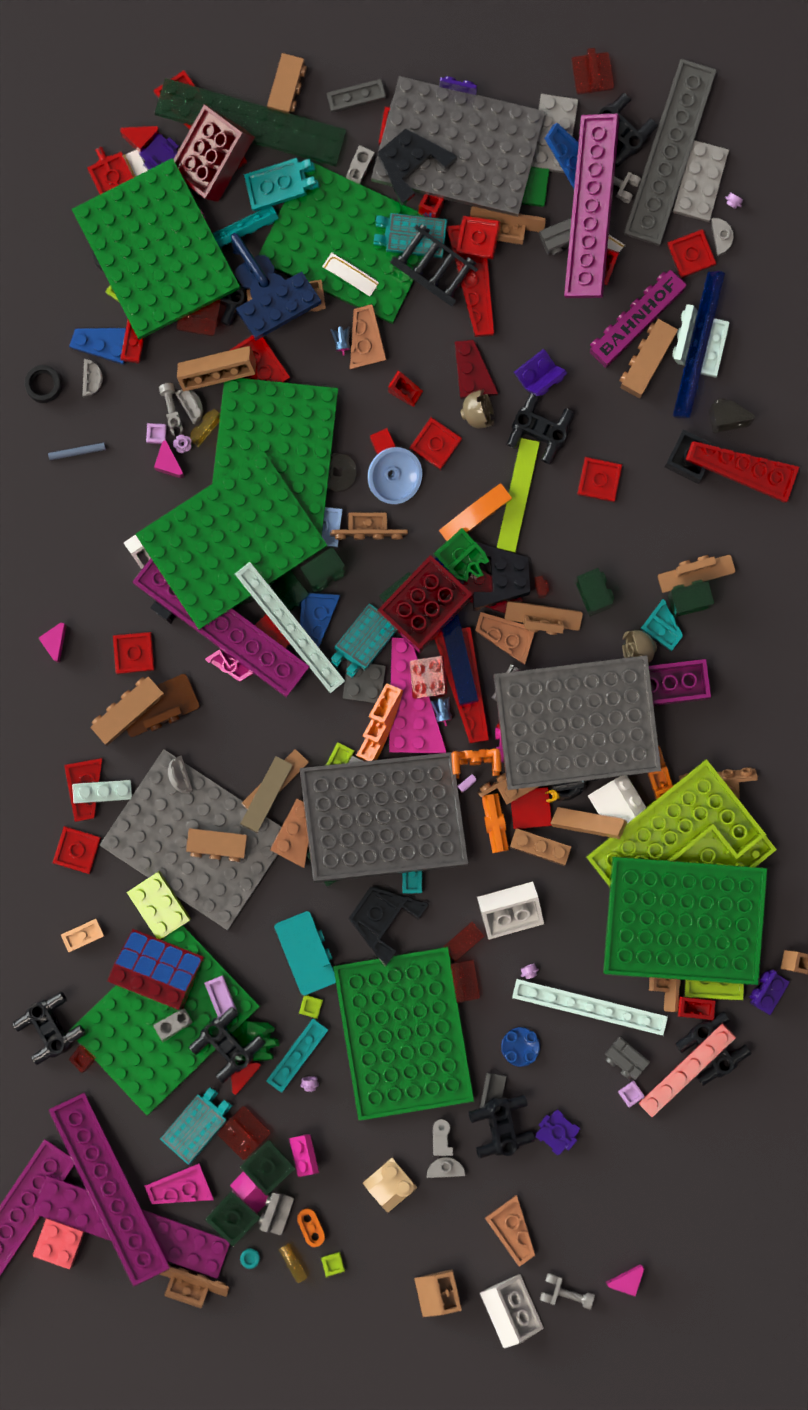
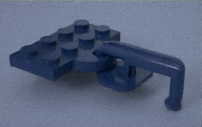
[231,233,322,341]

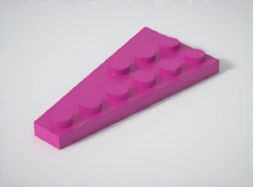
[389,638,447,754]

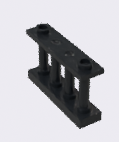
[390,224,478,307]

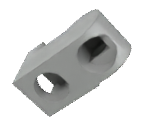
[346,145,376,184]
[153,1009,193,1042]
[433,1119,453,1156]

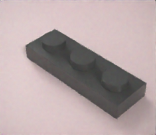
[326,79,386,113]

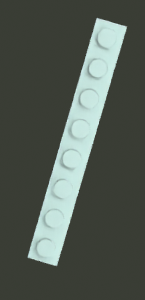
[235,562,345,693]
[512,979,668,1035]

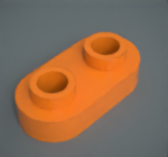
[297,1208,325,1247]

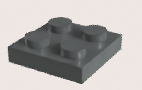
[343,661,386,703]

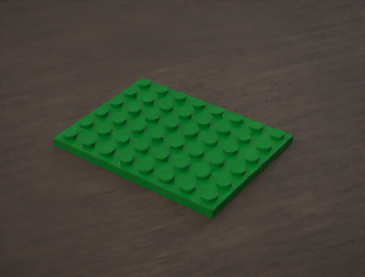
[72,158,241,340]
[259,163,424,324]
[212,378,338,536]
[135,451,327,630]
[603,857,767,985]
[68,925,260,1116]
[333,947,474,1121]

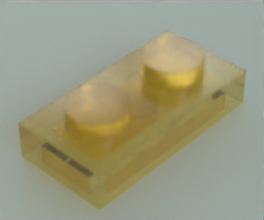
[189,409,220,447]

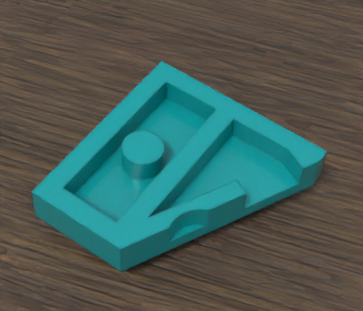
[641,599,683,651]

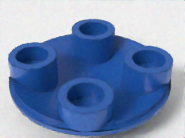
[501,1027,540,1066]

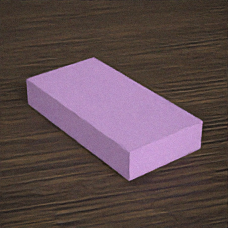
[205,975,237,1018]

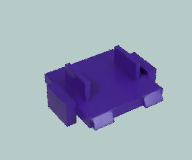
[139,134,178,170]
[535,1110,580,1156]

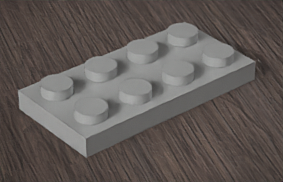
[531,94,578,173]
[673,140,729,222]

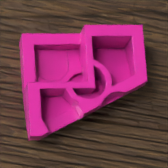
[205,649,253,682]

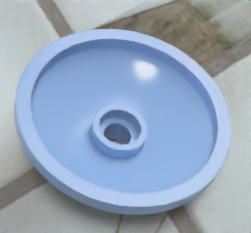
[368,447,422,504]

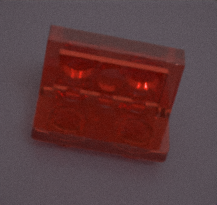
[571,48,614,94]
[177,299,221,336]
[410,656,447,699]
[450,961,480,1003]
[217,1106,271,1160]

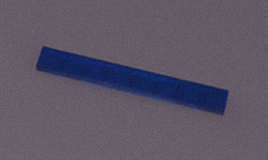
[673,271,725,418]
[434,558,478,706]

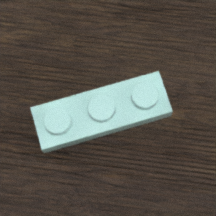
[673,305,698,365]
[698,318,729,378]
[72,780,132,804]

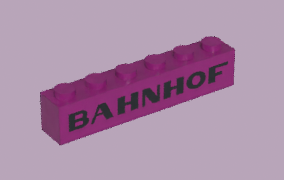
[590,269,687,368]

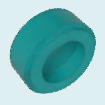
[240,1248,260,1269]

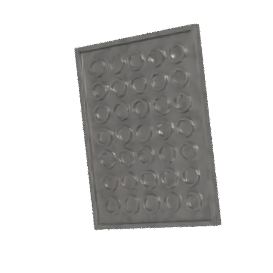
[371,76,545,217]
[493,655,661,790]
[100,749,281,930]
[300,752,468,883]

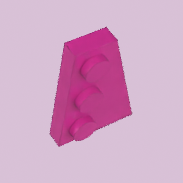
[145,1163,214,1204]

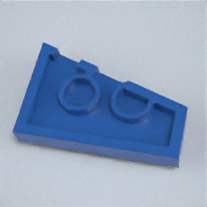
[544,123,579,188]
[69,328,126,365]
[300,593,340,648]

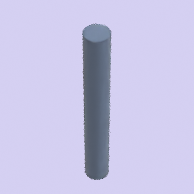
[48,443,106,460]

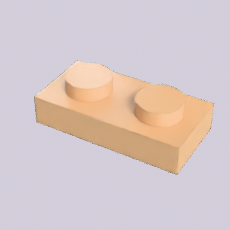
[61,919,104,953]

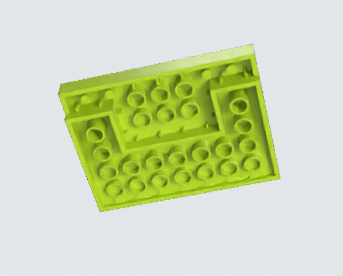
[586,759,777,888]

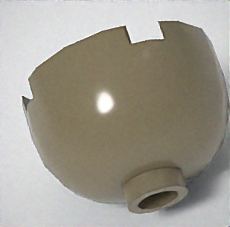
[461,389,494,429]
[622,630,657,664]

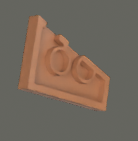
[350,304,387,369]
[475,612,534,665]
[270,799,308,868]
[485,1195,535,1267]

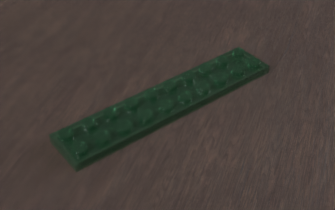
[155,78,346,167]

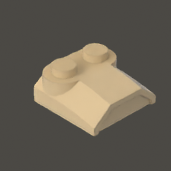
[363,1158,417,1213]

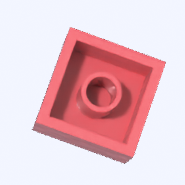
[33,1218,85,1270]

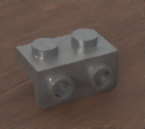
[259,1192,294,1235]

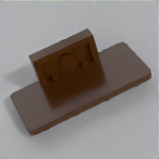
[126,674,200,737]

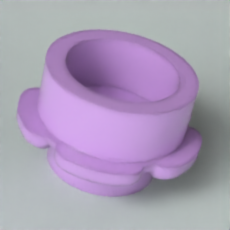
[725,192,743,209]
[173,435,192,453]
[520,963,539,979]
[300,1076,319,1092]

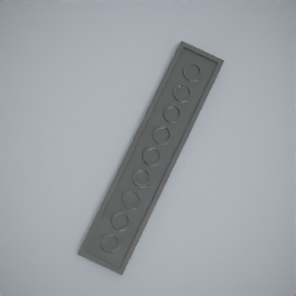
[624,59,716,246]

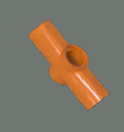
[482,793,509,853]

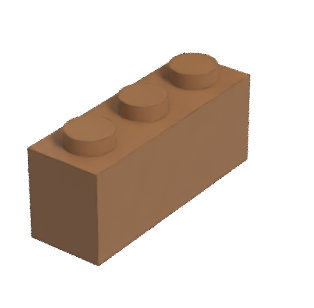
[267,53,307,118]
[186,828,248,862]
[509,828,571,866]

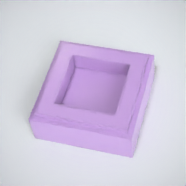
[146,423,167,444]
[457,774,476,793]
[617,1080,645,1108]

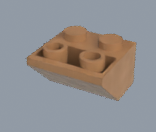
[414,1269,461,1317]

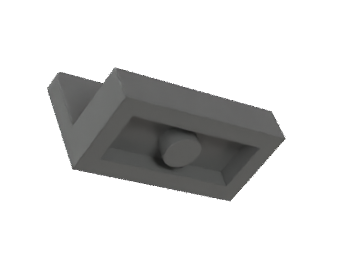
[480,1073,506,1112]

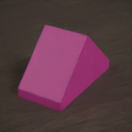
[154,440,185,478]
[39,623,67,663]
[230,1171,269,1212]
[606,1264,644,1296]

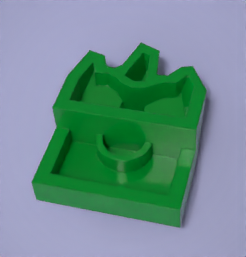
[433,528,489,581]
[233,1021,280,1061]

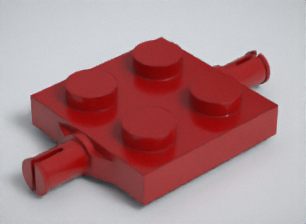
[87,147,133,194]

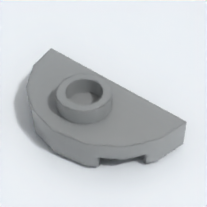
[711,218,733,256]
[83,359,103,397]
[175,389,203,424]
[168,756,193,794]
[427,1157,465,1178]

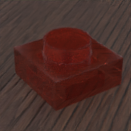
[534,576,549,598]
[69,1045,96,1073]

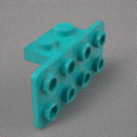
[274,911,336,996]

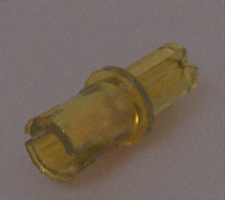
[279,1244,307,1283]

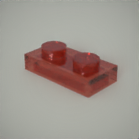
[443,922,484,962]

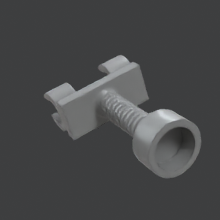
[614,172,641,203]
[159,383,183,436]
[540,1273,595,1310]

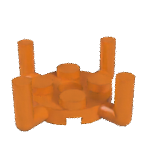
[452,748,502,779]

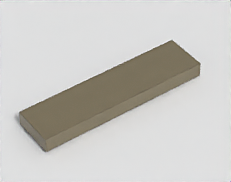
[240,756,293,833]

